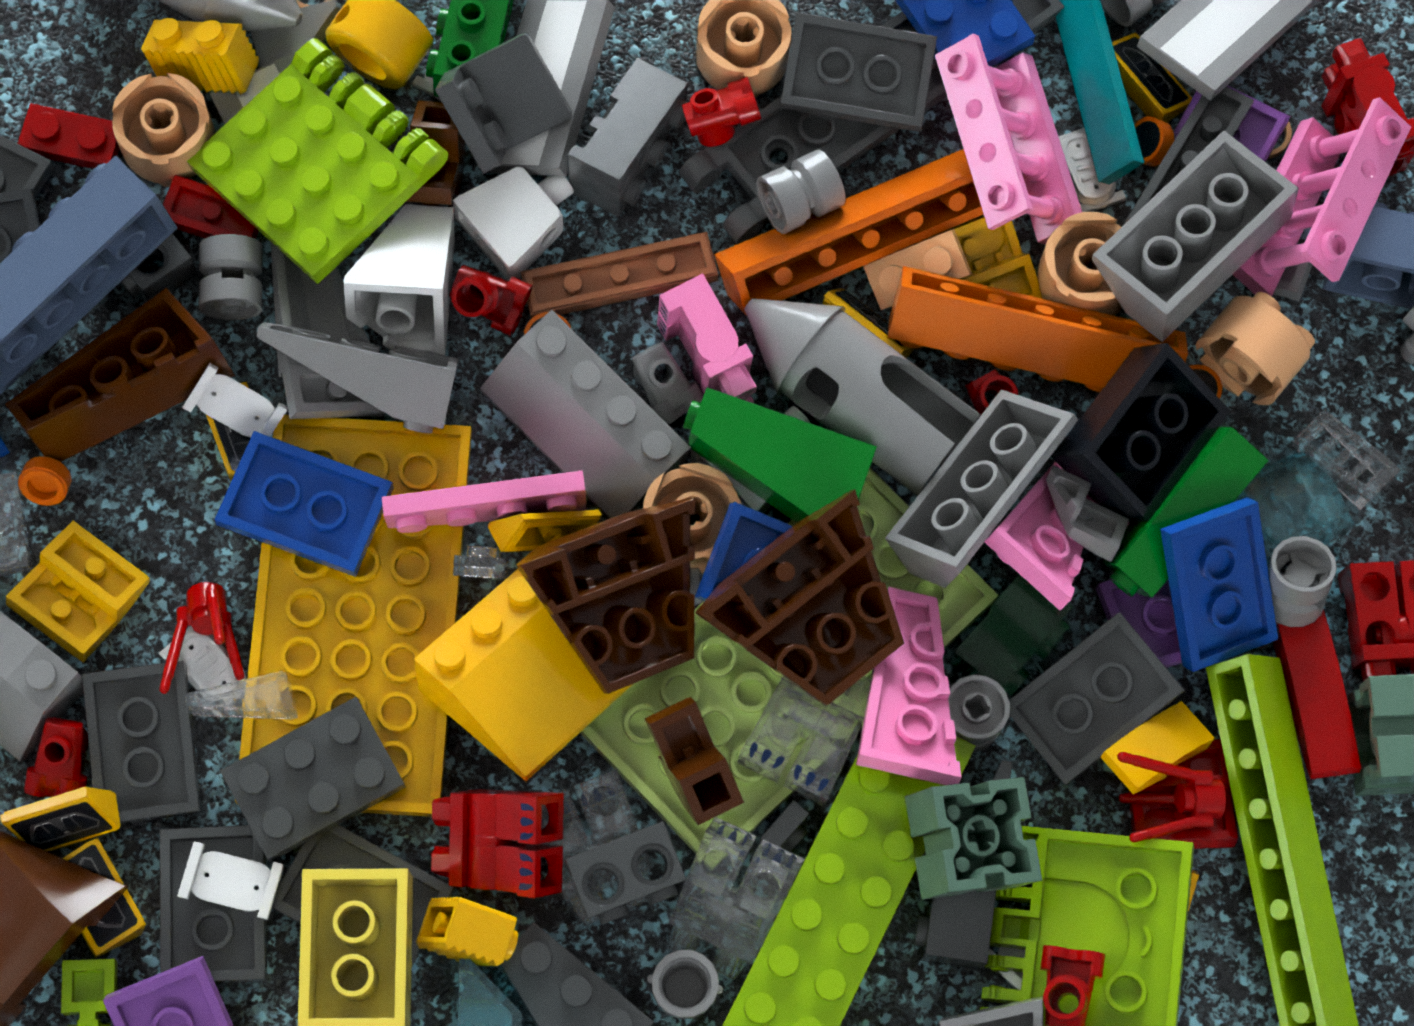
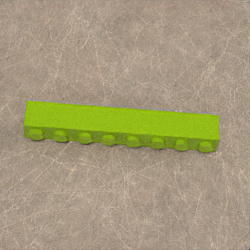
[1206,654,1359,1026]

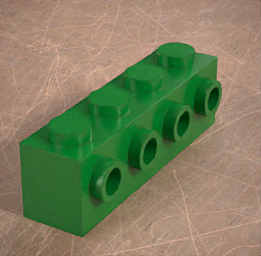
[426,0,514,97]

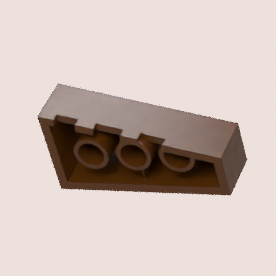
[5,288,235,462]

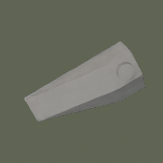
[256,322,459,433]
[0,611,84,763]

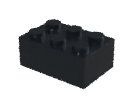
[1051,343,1230,523]

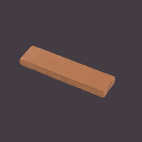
[521,232,718,318]

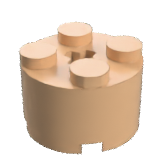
[696,0,792,98]
[112,73,215,187]
[1037,212,1122,316]
[1196,292,1315,406]
[643,463,742,574]

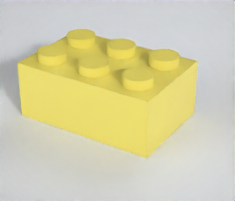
[298,868,413,1026]

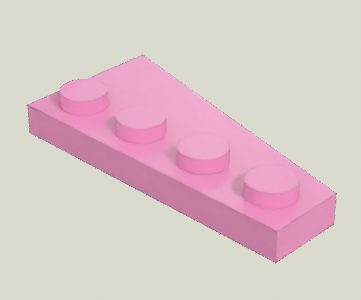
[985,461,1095,611]
[381,470,587,533]
[856,587,962,785]

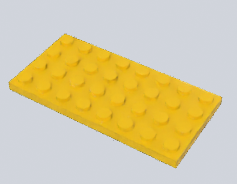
[235,415,472,817]

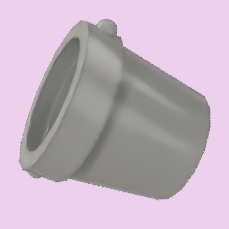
[647,950,723,1019]

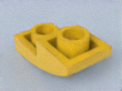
[1100,701,1215,795]

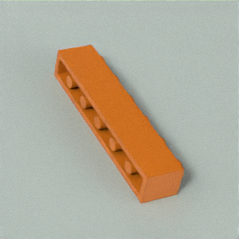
[714,149,984,316]
[887,266,1188,392]

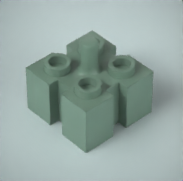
[1347,674,1414,796]
[905,777,1042,900]

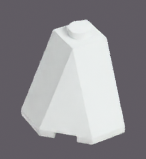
[344,204,455,355]

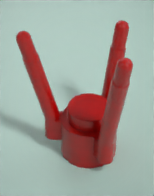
[159,582,244,694]
[1117,752,1226,843]

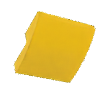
[918,215,1043,299]
[6,521,150,663]

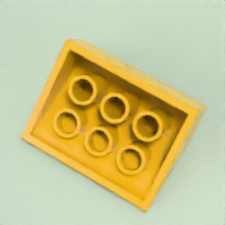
[414,533,634,782]

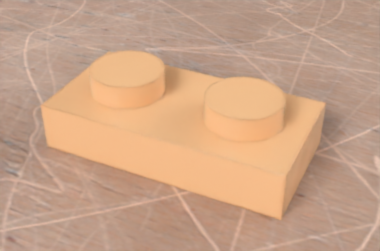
[863,229,972,310]

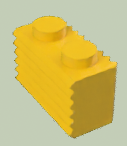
[141,18,259,95]
[416,897,518,966]

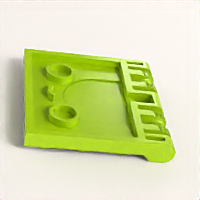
[187,38,448,284]
[980,826,1194,1026]

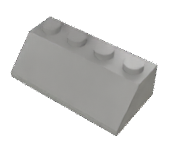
[1092,131,1299,342]
[480,310,691,519]
[885,390,1078,588]

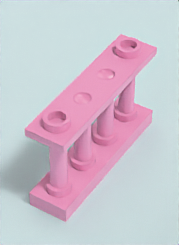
[935,33,1082,245]
[1232,97,1411,296]

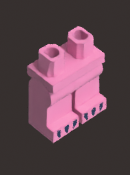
[657,273,757,403]

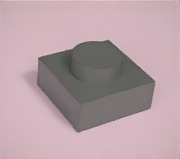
[758,800,809,859]

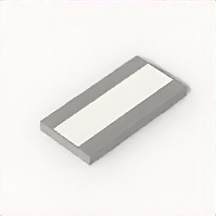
[478,0,615,176]
[1137,0,1320,101]

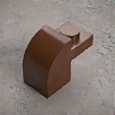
[407,100,466,206]
[645,697,744,825]

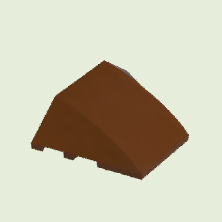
[695,489,904,706]
[516,498,695,694]
[0,831,129,1026]

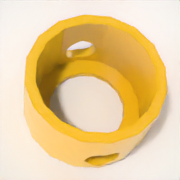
[325,0,433,90]

